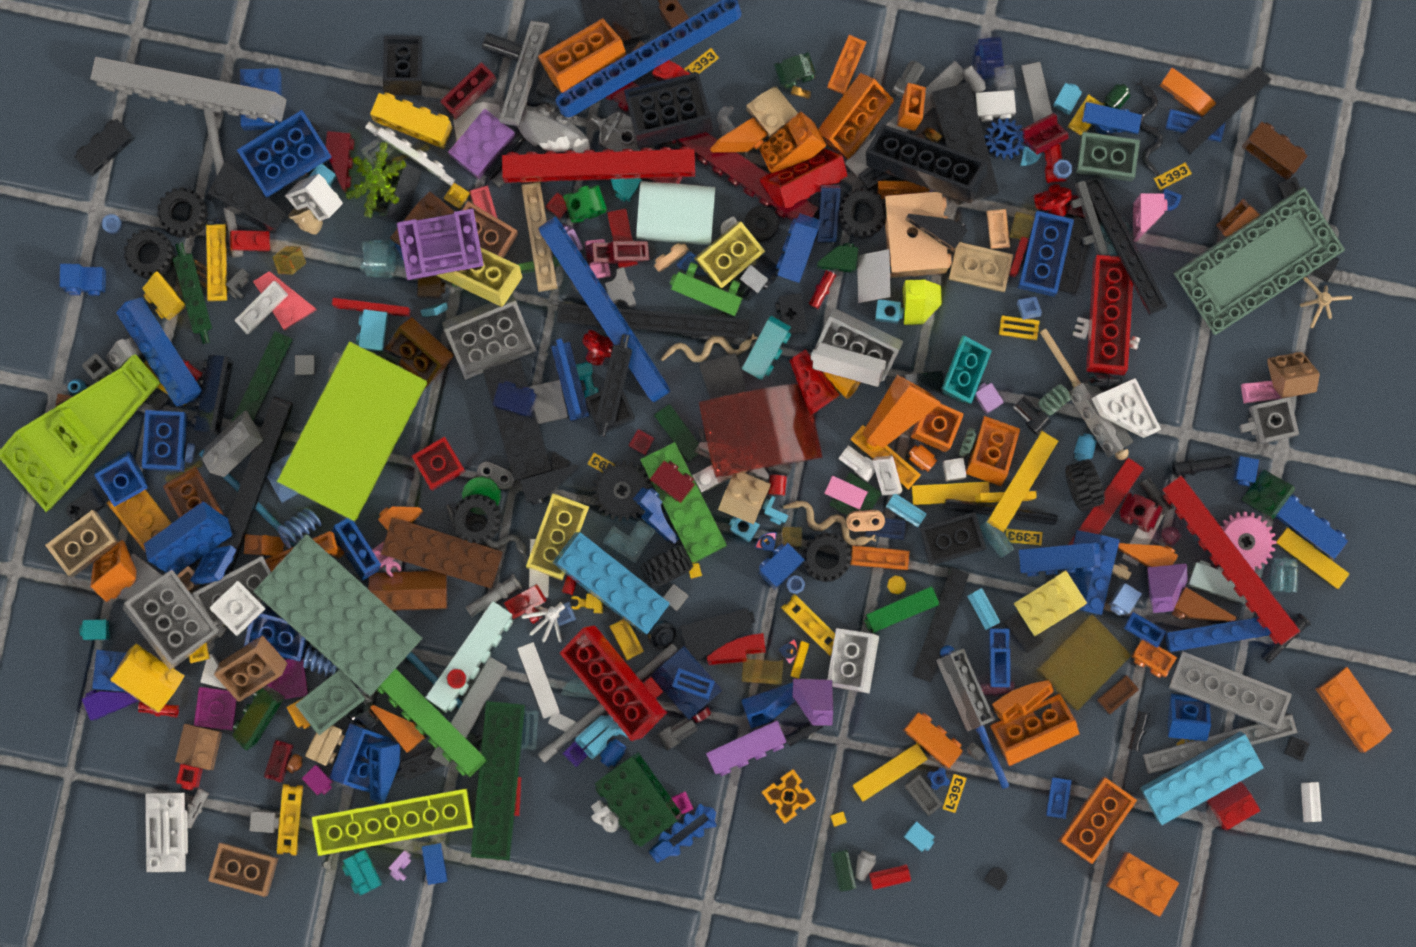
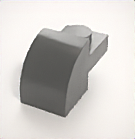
[82,353,114,383]

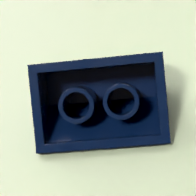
[651,647,722,720]

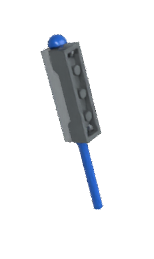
[936,645,1009,789]

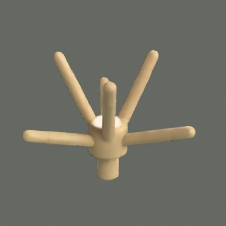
[1300,277,1352,328]

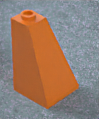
[862,375,941,448]

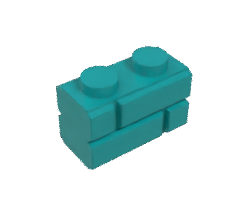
[342,850,383,896]

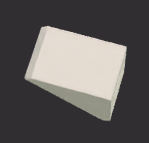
[201,654,226,689]

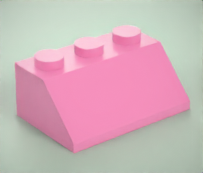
[1133,194,1167,242]

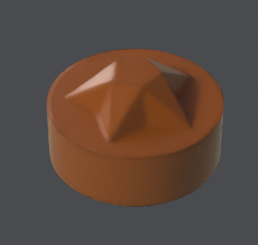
[286,754,303,774]

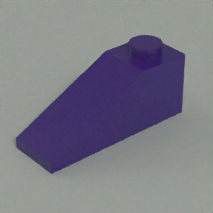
[82,690,140,721]

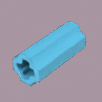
[886,494,927,528]
[967,588,1000,630]

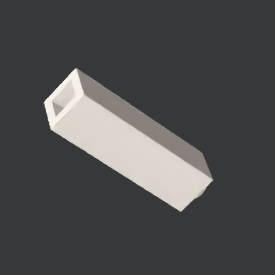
[811,343,886,387]

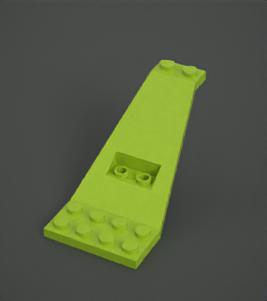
[0,354,160,512]

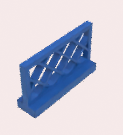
[551,338,589,421]

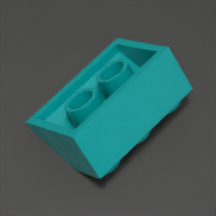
[941,335,992,404]

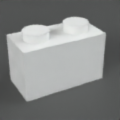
[974,90,1016,122]

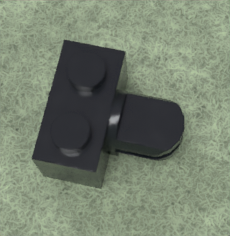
[740,254,779,302]

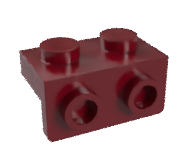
[1022,113,1069,155]

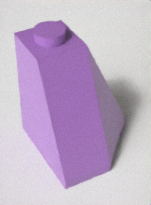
[1147,564,1187,613]
[793,679,833,726]

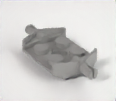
[589,111,656,152]

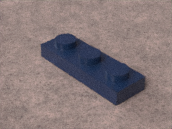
[816,185,841,242]

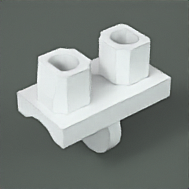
[591,800,620,833]

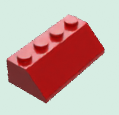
[760,148,847,208]

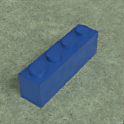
[1275,494,1348,560]
[1019,543,1101,577]

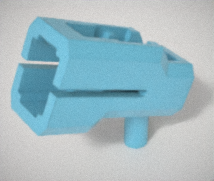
[575,714,628,760]

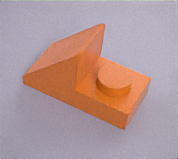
[244,534,284,556]

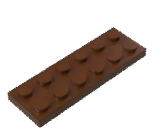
[380,517,503,589]

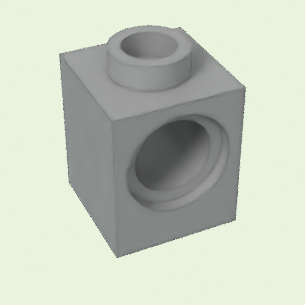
[250,811,280,833]

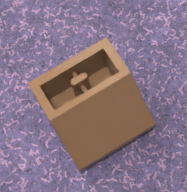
[1267,352,1320,399]

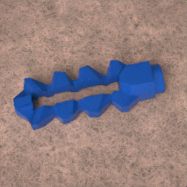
[648,804,717,863]

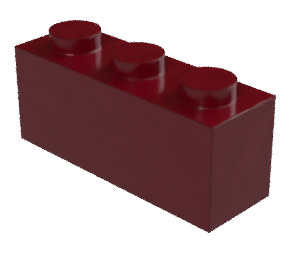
[440,62,497,120]

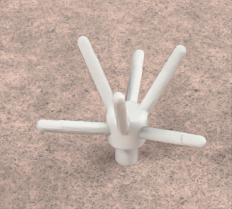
[522,602,565,642]

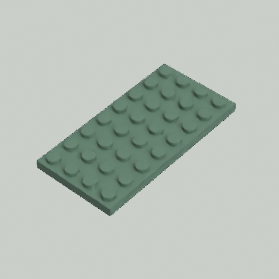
[253,534,423,697]

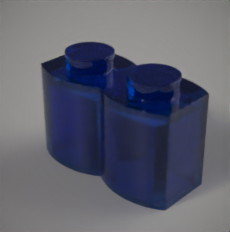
[974,37,1005,79]

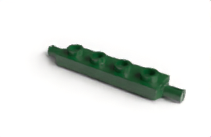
[173,242,212,345]

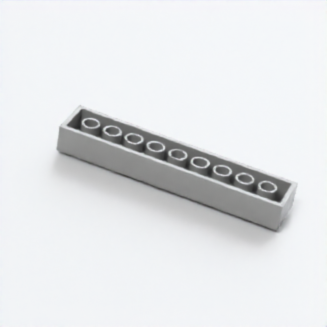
[90,57,287,124]

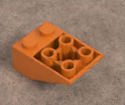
[759,111,826,173]

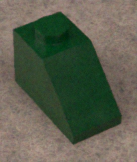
[817,243,858,273]

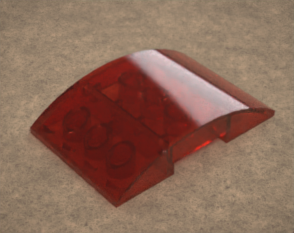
[699,384,823,478]

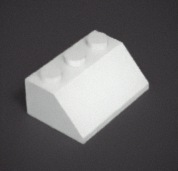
[827,628,879,693]

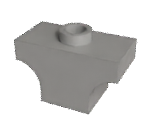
[605,267,636,308]
[106,337,142,371]

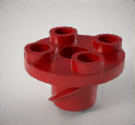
[1033,184,1072,217]
[582,330,614,366]

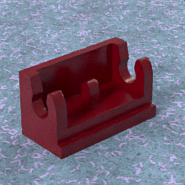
[264,739,294,782]

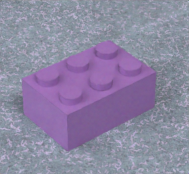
[448,108,515,180]

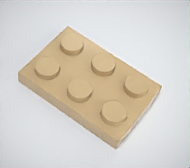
[948,242,1013,293]

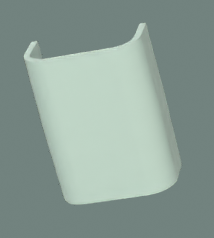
[636,181,715,245]

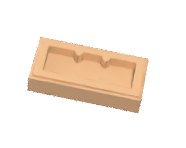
[986,209,1010,249]

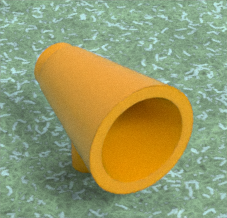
[823,372,861,399]

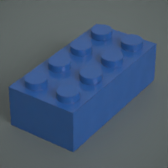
[1017,211,1074,297]
[144,502,232,575]

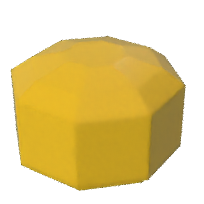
[887,575,906,595]

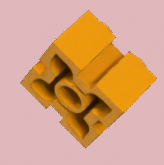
[762,769,816,824]

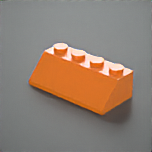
[538,18,626,93]
[818,73,894,160]
[1316,667,1392,753]
[990,694,1079,766]

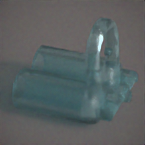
[1271,557,1299,593]

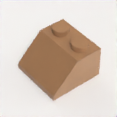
[175,724,222,770]

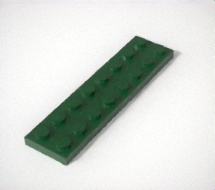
[471,701,525,861]

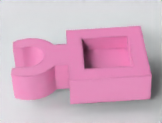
[372,542,401,577]

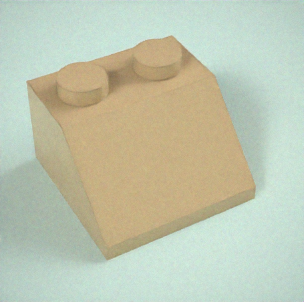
[746,86,798,139]

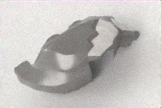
[517,99,590,153]

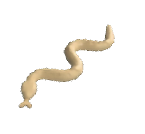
[661,334,758,363]
[783,501,876,546]

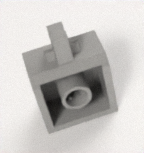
[1239,397,1299,445]

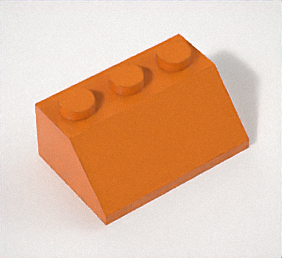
[903,712,963,769]

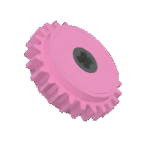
[1221,512,1276,571]

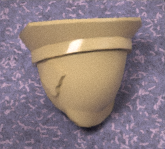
[288,207,322,234]

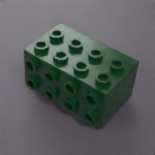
[595,752,683,847]

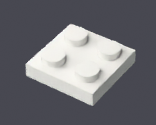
[210,581,265,636]

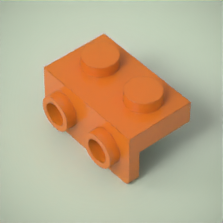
[1131,639,1177,678]

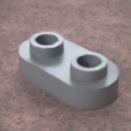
[477,462,514,490]

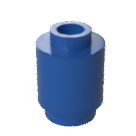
[599,738,627,768]

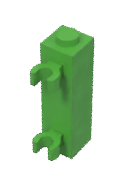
[670,262,743,316]

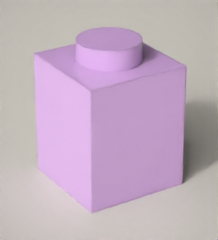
[974,383,1004,414]

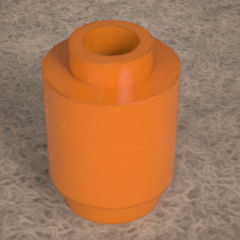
[908,444,937,472]

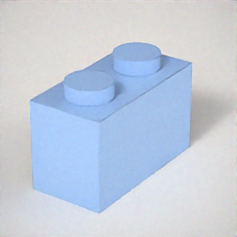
[1108,583,1141,616]

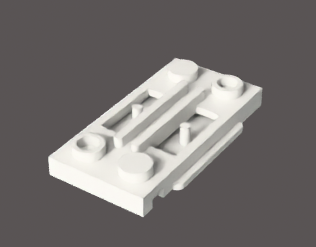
[146,793,188,872]

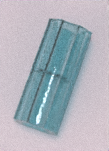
[980,521,1014,558]

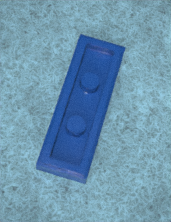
[1082,102,1142,135]
[1165,109,1226,142]

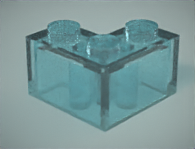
[602,520,656,564]

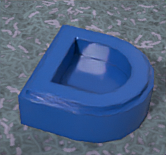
[1162,188,1182,211]

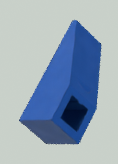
[741,683,796,728]

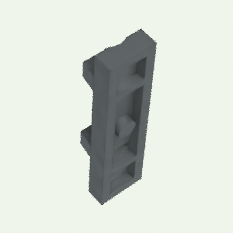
[1070,181,1108,255]

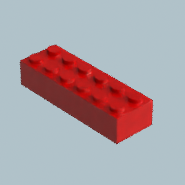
[1086,255,1133,375]
[560,625,667,741]

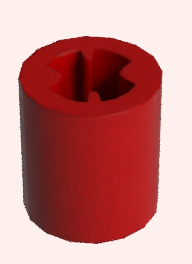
[768,475,787,496]

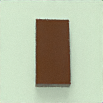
[1097,675,1139,715]

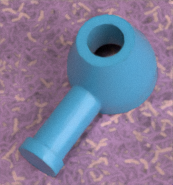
[67,379,88,396]

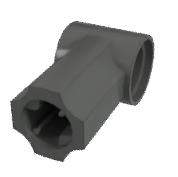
[892,60,925,98]
[657,718,698,751]

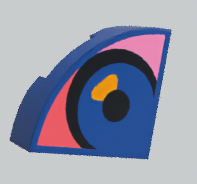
[755,532,777,552]

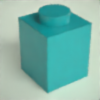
[79,620,110,640]

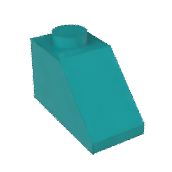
[611,178,642,202]

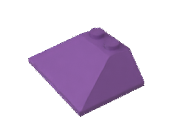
[397,209,484,280]

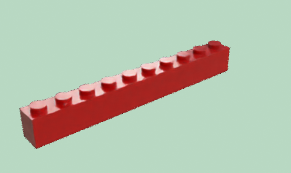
[502,147,695,183]
[1162,476,1301,645]

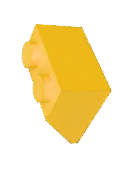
[142,272,186,320]

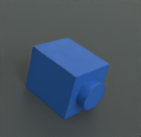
[1233,456,1259,486]

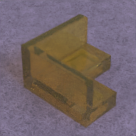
[742,659,783,685]

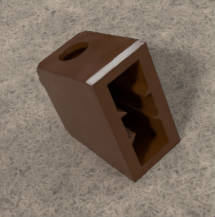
[657,0,689,30]

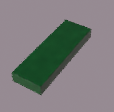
[654,404,699,462]

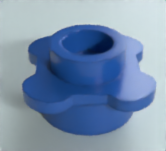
[927,767,950,790]

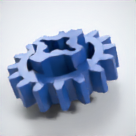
[984,118,1024,160]

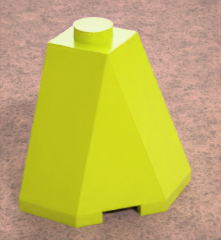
[902,280,941,325]

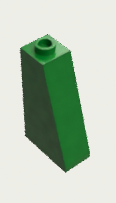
[864,587,939,633]

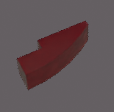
[586,241,649,264]

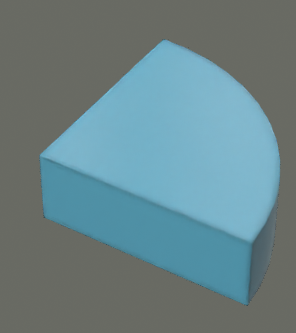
[1020,146,1043,166]
[420,303,448,317]

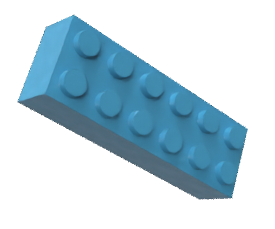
[552,532,670,634]

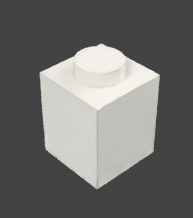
[943,458,966,482]

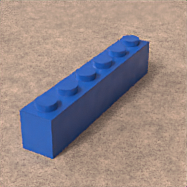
[116,297,202,407]
[1164,617,1271,652]

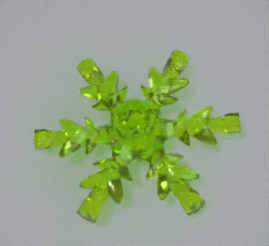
[345,142,406,218]

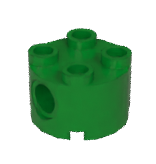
[563,185,607,223]

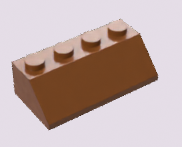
[368,571,448,611]

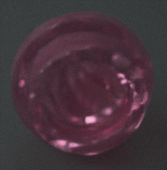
[1162,526,1182,546]

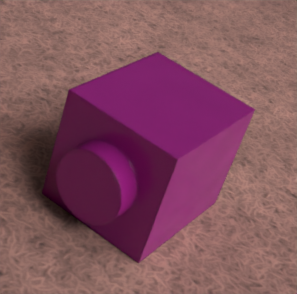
[302,765,334,795]

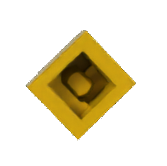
[571,594,603,614]

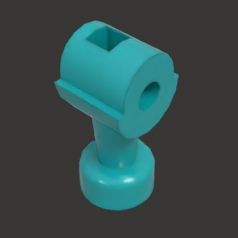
[576,361,599,398]

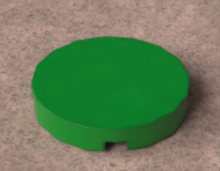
[462,476,501,515]

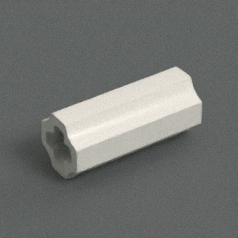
[1301,782,1322,822]

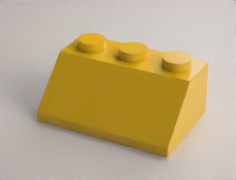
[110,644,184,712]

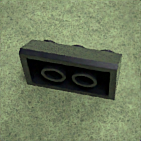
[364,160,422,224]

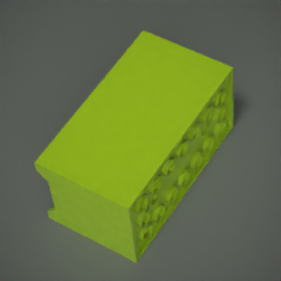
[277,341,427,521]

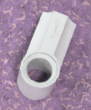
[838,445,876,482]

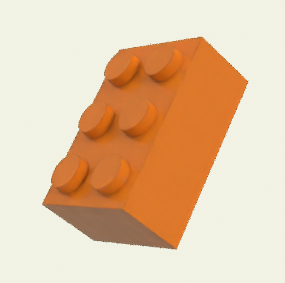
[1106,852,1179,917]

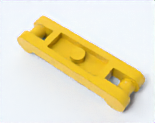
[781,594,835,656]
[277,784,303,856]

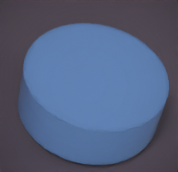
[102,214,122,234]
[185,443,196,463]

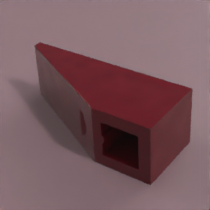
[326,131,355,193]

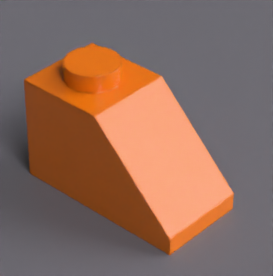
[897,83,926,131]
[378,506,423,530]

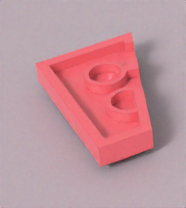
[253,271,317,330]

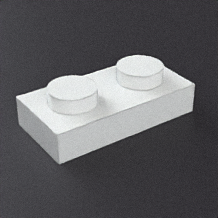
[872,455,902,495]

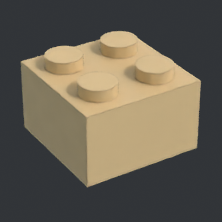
[718,469,771,525]

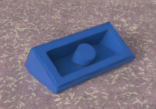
[1124,612,1167,648]

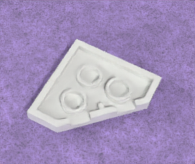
[1091,378,1161,438]

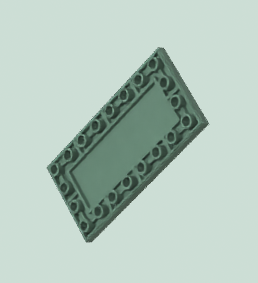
[1173,186,1345,335]

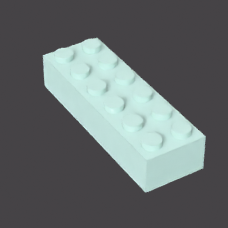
[426,602,513,713]

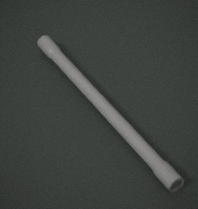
[203,107,244,258]
[538,643,678,763]

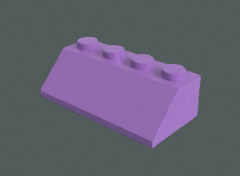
[706,721,786,776]

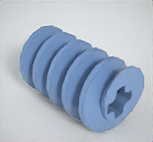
[278,508,321,548]
[303,644,339,677]

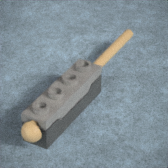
[1040,329,1133,460]

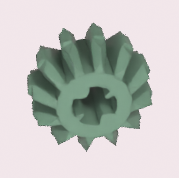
[1038,384,1071,416]

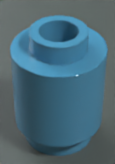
[1074,433,1097,461]

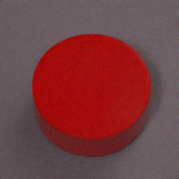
[447,669,466,689]

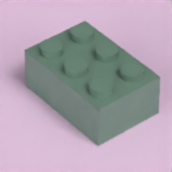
[1075,132,1140,182]

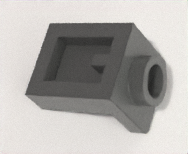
[226,268,250,300]

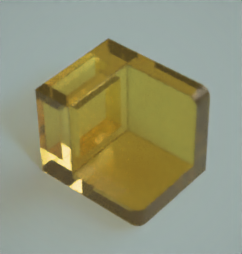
[1009,211,1034,239]
[272,246,306,275]

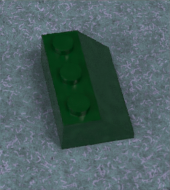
[232,685,285,751]

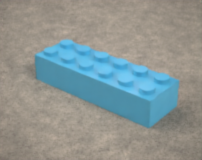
[1139,731,1264,825]

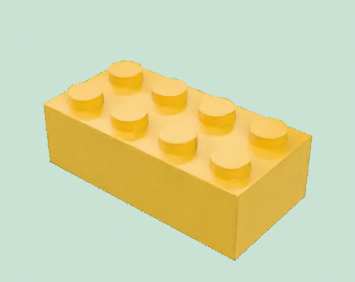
[370,92,453,149]

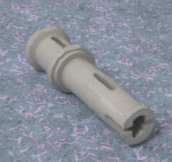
[466,574,522,617]

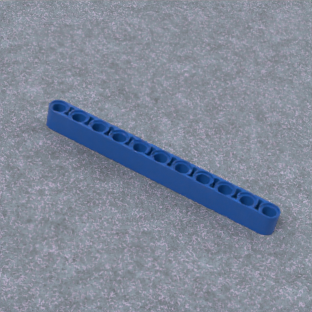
[556,0,742,118]
[538,217,670,402]

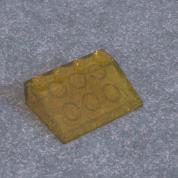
[1036,614,1131,711]

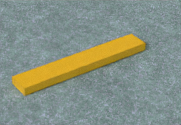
[987,431,1058,532]

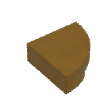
[791,86,811,99]
[922,127,942,144]

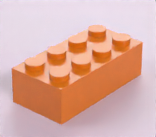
[1058,777,1137,864]

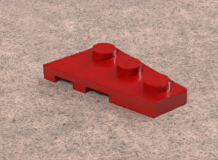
[790,349,840,416]

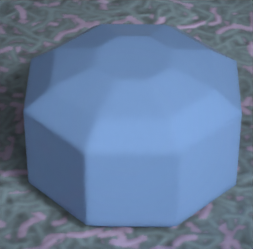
[1053,159,1072,179]
[786,575,805,594]

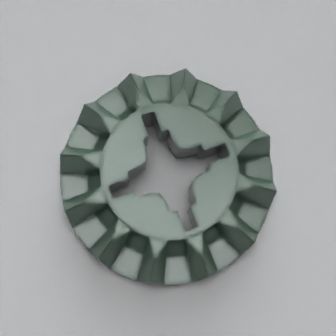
[959,428,976,458]

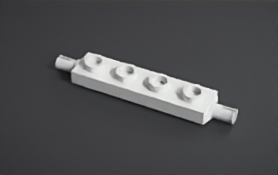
[365,122,455,186]

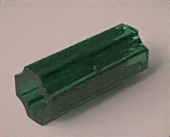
[831,850,856,892]

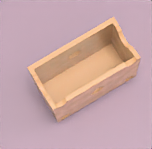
[884,192,952,278]

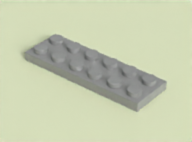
[1169,652,1292,731]

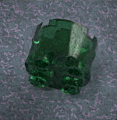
[774,52,817,89]

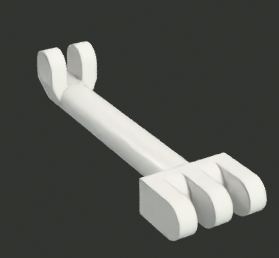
[1072,317,1140,350]

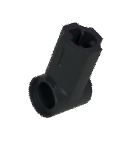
[1012,397,1051,436]

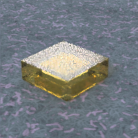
[782,527,802,547]

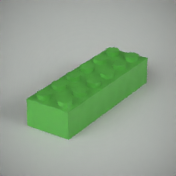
[640,442,727,564]

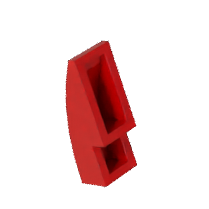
[707,633,766,665]

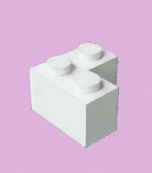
[285,174,343,221]

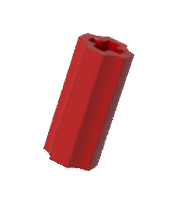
[869,864,911,890]

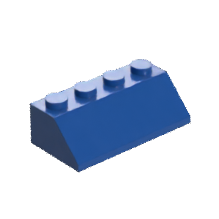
[1068,530,1120,615]

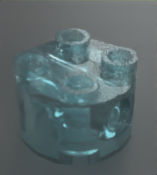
[361,239,396,278]

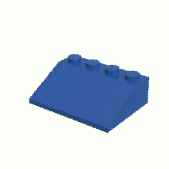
[237,110,332,198]

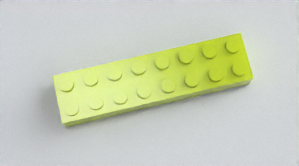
[312,789,474,856]

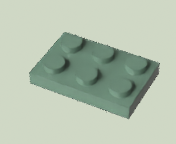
[295,670,366,735]

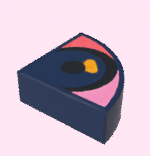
[778,638,798,665]

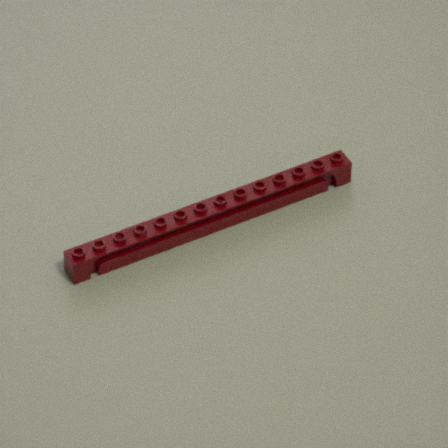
[586,67,819,223]

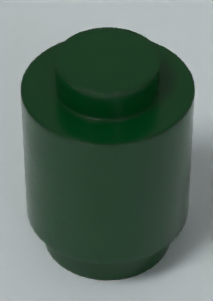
[1103,84,1131,109]

